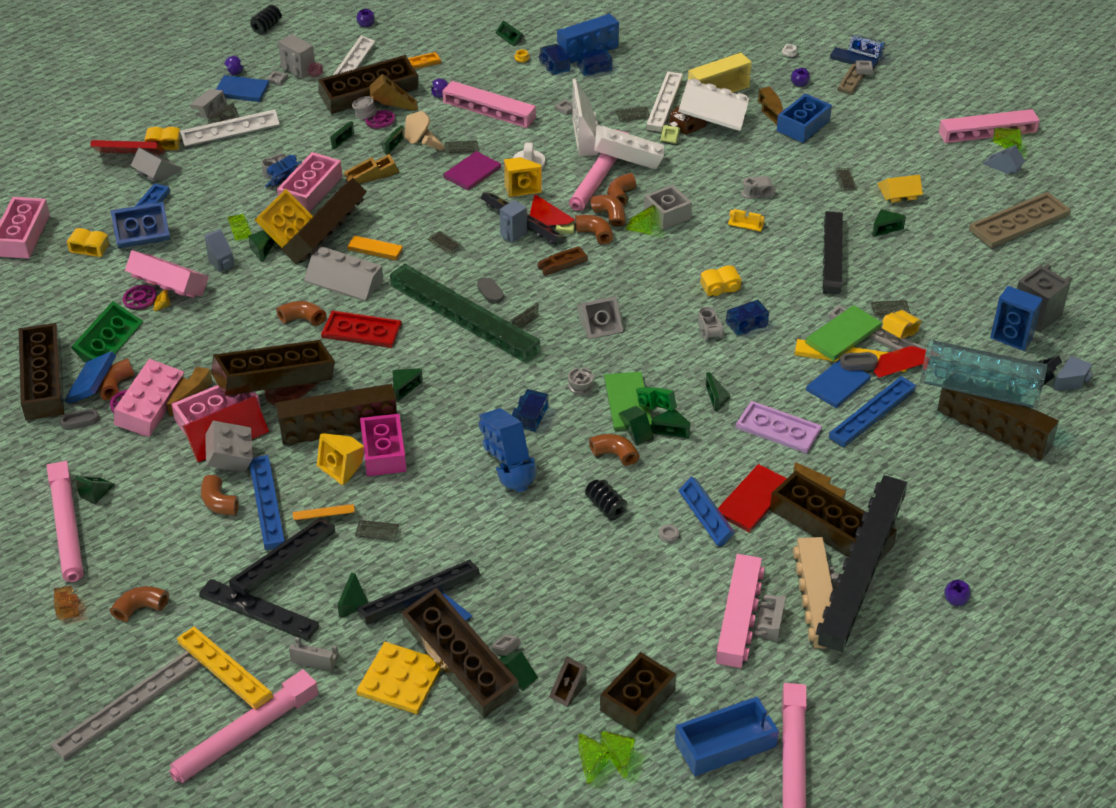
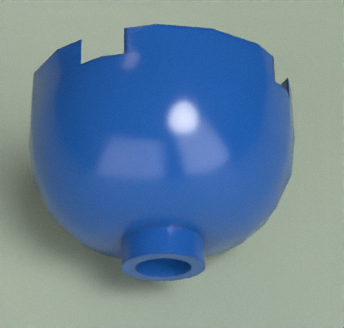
[496,457,537,492]

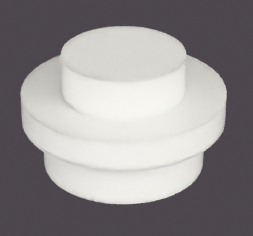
[782,44,797,57]

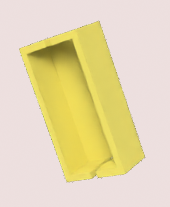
[688,53,752,93]

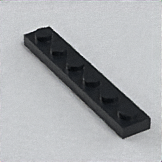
[480,193,567,245]
[229,517,335,596]
[356,559,480,625]
[199,579,319,641]

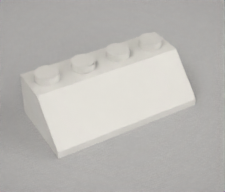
[594,125,664,169]

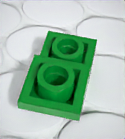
[636,387,677,411]

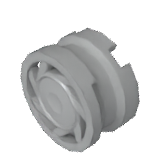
[352,96,377,119]
[568,367,594,395]

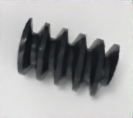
[250,5,282,35]
[585,479,628,521]

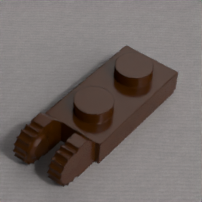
[537,246,588,276]

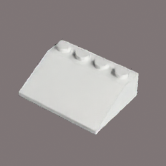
[572,79,598,156]
[678,79,749,131]

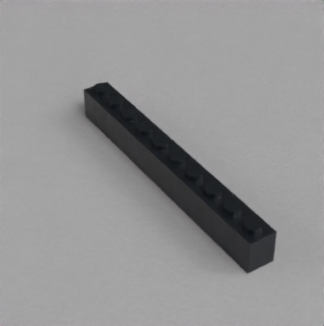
[815,475,908,653]

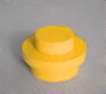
[514,49,530,62]

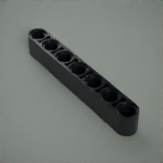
[822,211,843,294]

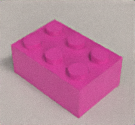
[360,414,406,476]

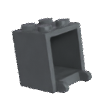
[1017,264,1073,332]

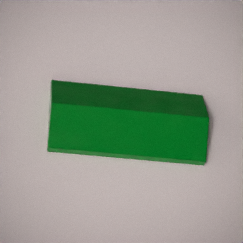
[71,301,143,363]

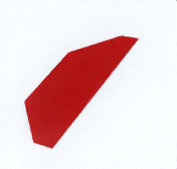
[529,195,575,225]
[874,346,941,378]

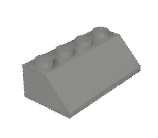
[304,246,383,302]

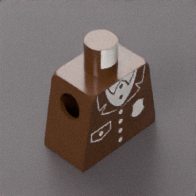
[668,105,706,135]

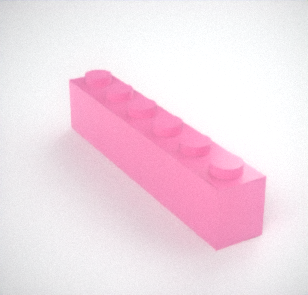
[443,81,536,128]
[939,109,1040,143]
[716,554,765,668]

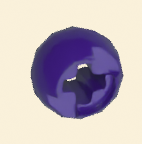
[356,9,375,27]
[224,56,244,75]
[791,67,810,87]
[431,78,448,98]
[944,579,971,606]

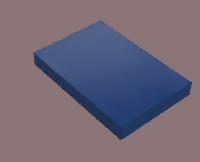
[216,75,269,102]
[64,351,116,404]
[806,359,871,408]

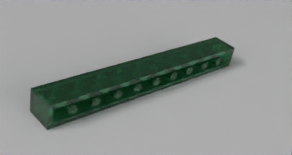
[390,263,540,364]

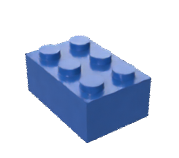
[776,93,832,143]
[110,202,171,248]
[990,286,1043,351]
[478,408,530,466]

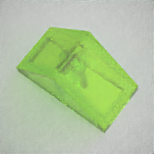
[992,128,1022,151]
[625,204,656,235]
[600,731,636,778]
[578,733,609,784]

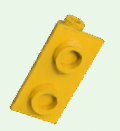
[728,209,765,232]

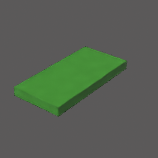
[805,305,882,361]
[604,372,652,431]

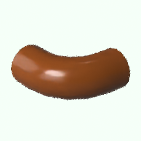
[607,173,636,206]
[591,195,626,226]
[575,215,613,244]
[276,301,327,326]
[98,358,135,401]
[589,433,640,466]
[201,475,239,516]
[110,586,169,622]

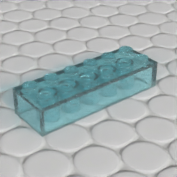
[920,339,1047,409]

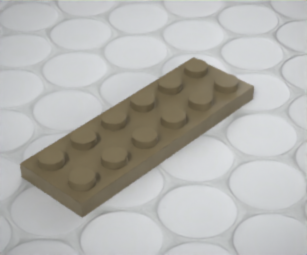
[969,192,1071,248]

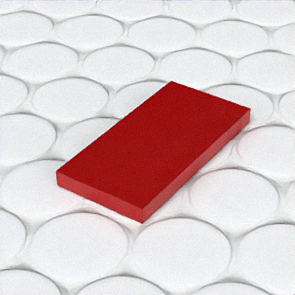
[90,140,165,154]
[321,310,402,348]
[182,396,269,462]
[718,464,787,533]

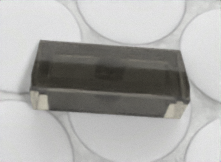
[207,103,240,124]
[505,303,539,333]

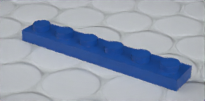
[829,376,916,447]
[250,455,285,550]

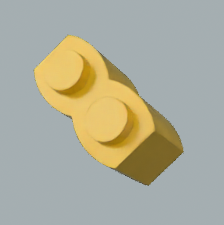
[144,127,181,150]
[67,228,109,257]
[700,265,742,296]
[882,310,922,339]

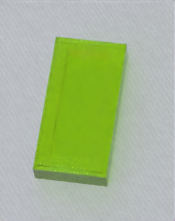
[227,214,251,241]

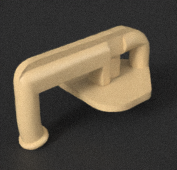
[405,111,445,151]

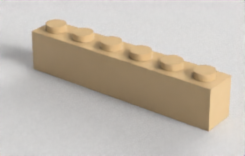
[793,537,833,649]

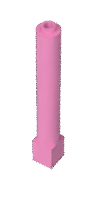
[569,129,629,211]
[47,461,84,582]
[169,669,318,783]
[782,683,806,808]

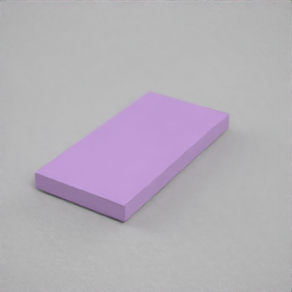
[735,401,822,454]

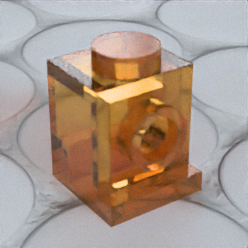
[54,586,80,620]

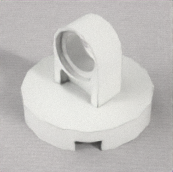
[513,142,545,170]

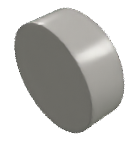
[658,524,679,543]

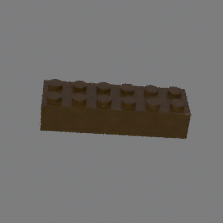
[318,55,419,114]
[281,177,367,264]
[18,323,65,421]
[211,340,335,396]
[937,372,1059,460]
[276,384,397,445]
[770,471,897,560]
[401,588,519,718]

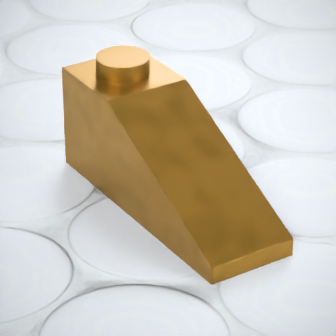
[369,74,418,110]

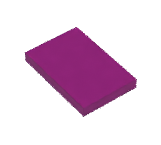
[443,151,501,191]

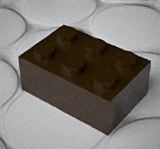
[600,652,677,733]

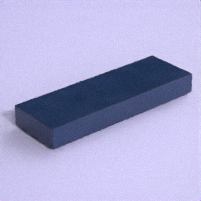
[830,47,879,70]

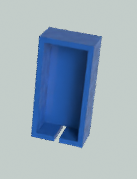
[557,13,619,64]
[674,696,779,777]

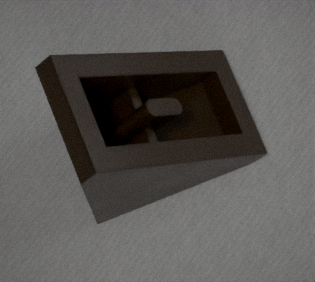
[549,656,587,707]

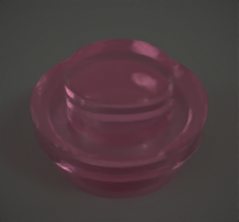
[308,62,323,78]

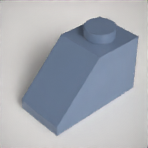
[983,145,1026,174]
[204,229,235,272]
[1053,356,1093,391]

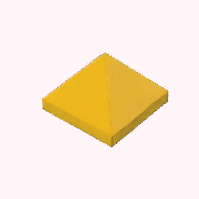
[153,289,170,311]

